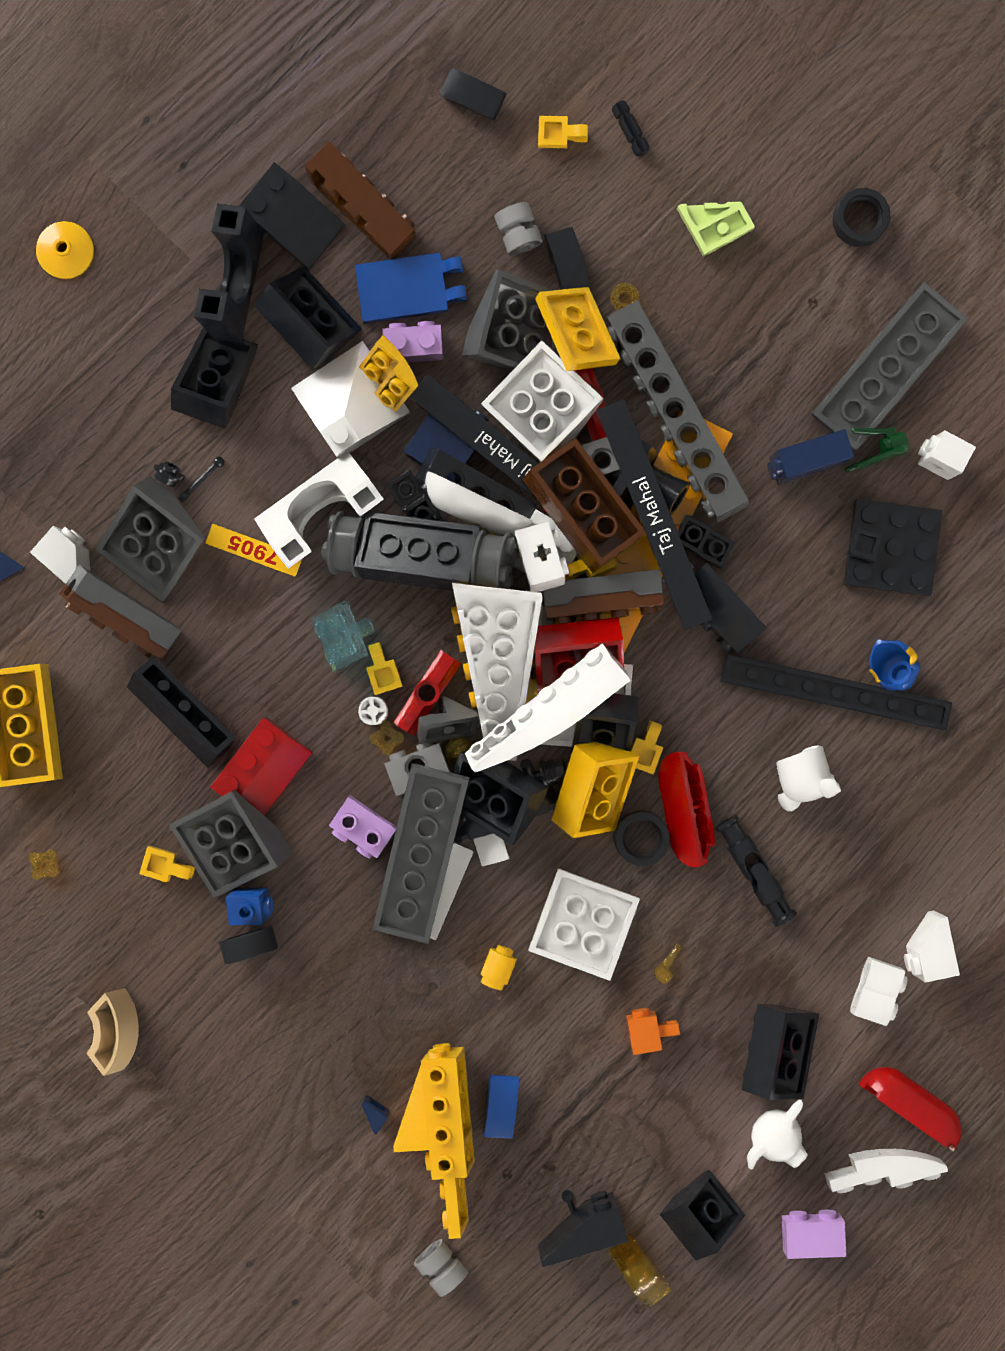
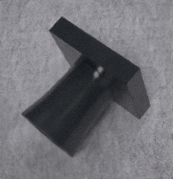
[613,440,690,515]

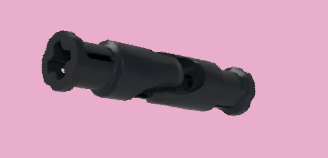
[714,814,797,927]

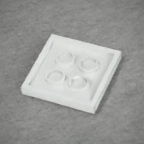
[528,868,640,981]

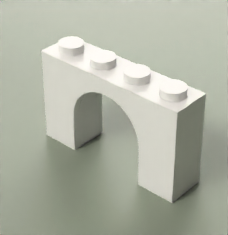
[255,451,384,569]

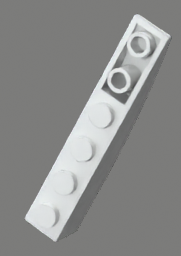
[465,643,631,772]

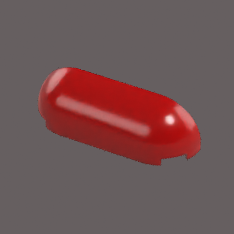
[658,752,715,867]
[859,1067,962,1152]

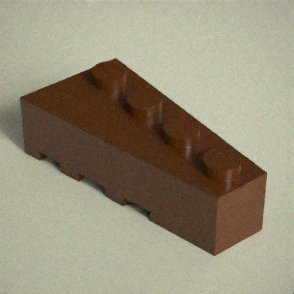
[304,141,416,260]

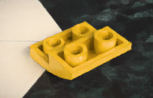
[359,335,418,412]

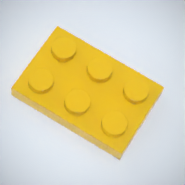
[535,287,621,371]

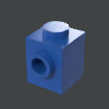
[226,887,274,925]

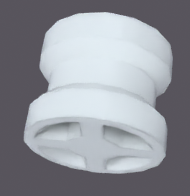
[358,697,389,725]

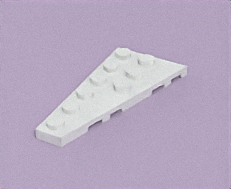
[452,583,542,761]

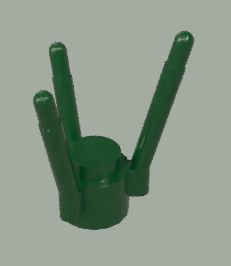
[845,427,909,472]

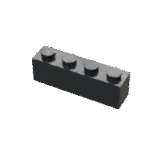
[127,656,236,768]

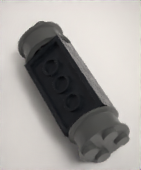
[322,511,519,591]

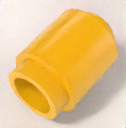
[481,945,517,990]

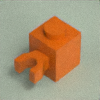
[626,1008,680,1055]

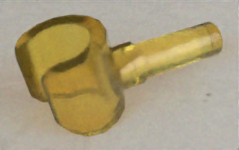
[654,943,682,984]

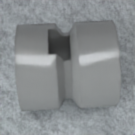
[494,202,543,256]
[414,1239,468,1297]

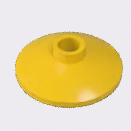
[36,221,94,279]

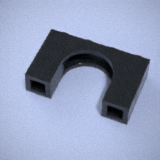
[194,203,264,343]

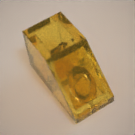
[608,1233,672,1308]

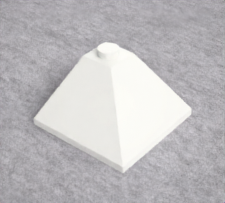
[291,341,410,458]
[481,341,604,462]

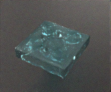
[312,601,374,672]

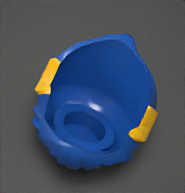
[869,639,920,691]

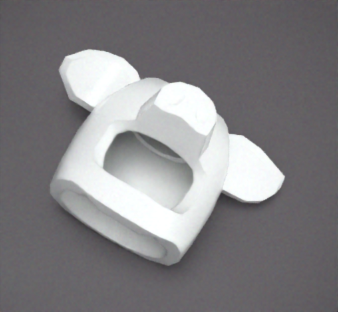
[777,745,841,811]
[747,1099,808,1170]

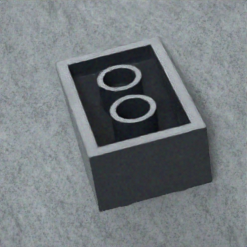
[239,162,345,270]
[171,328,258,429]
[538,1191,628,1267]

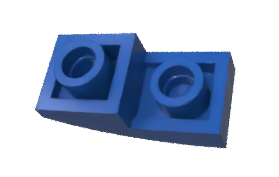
[483,1075,519,1139]

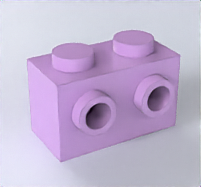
[382,321,444,363]
[329,795,397,859]
[782,1210,846,1259]

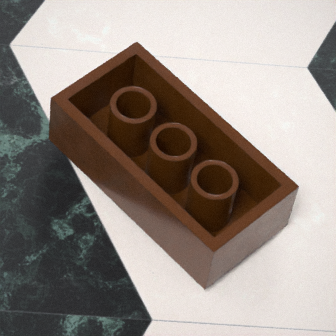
[522,438,646,573]

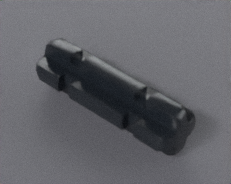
[612,100,649,156]

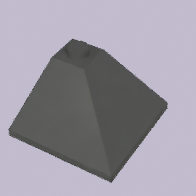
[462,269,558,371]
[96,476,206,603]
[169,790,293,898]

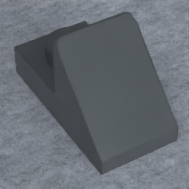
[417,696,478,744]

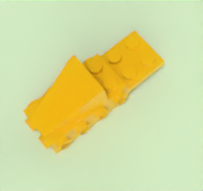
[393,1043,475,1239]

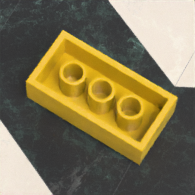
[0,664,63,787]

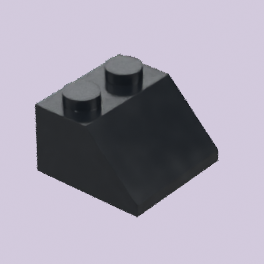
[571,693,638,753]
[659,1170,745,1261]

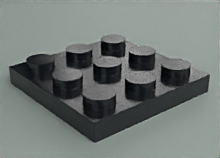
[844,499,943,597]

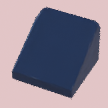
[362,1095,390,1135]

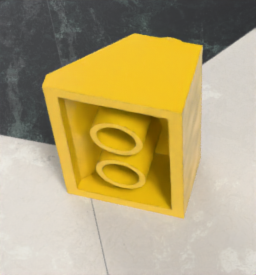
[552,742,639,838]

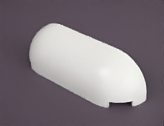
[425,471,532,537]

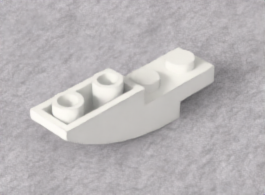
[824,1149,948,1193]

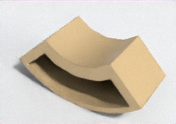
[87,988,139,1076]

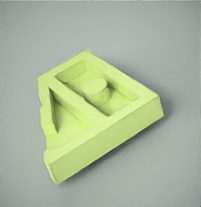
[677,202,755,257]

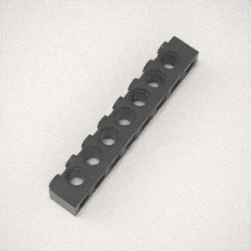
[607,300,749,523]

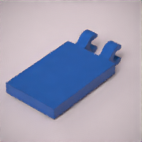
[355,253,467,324]

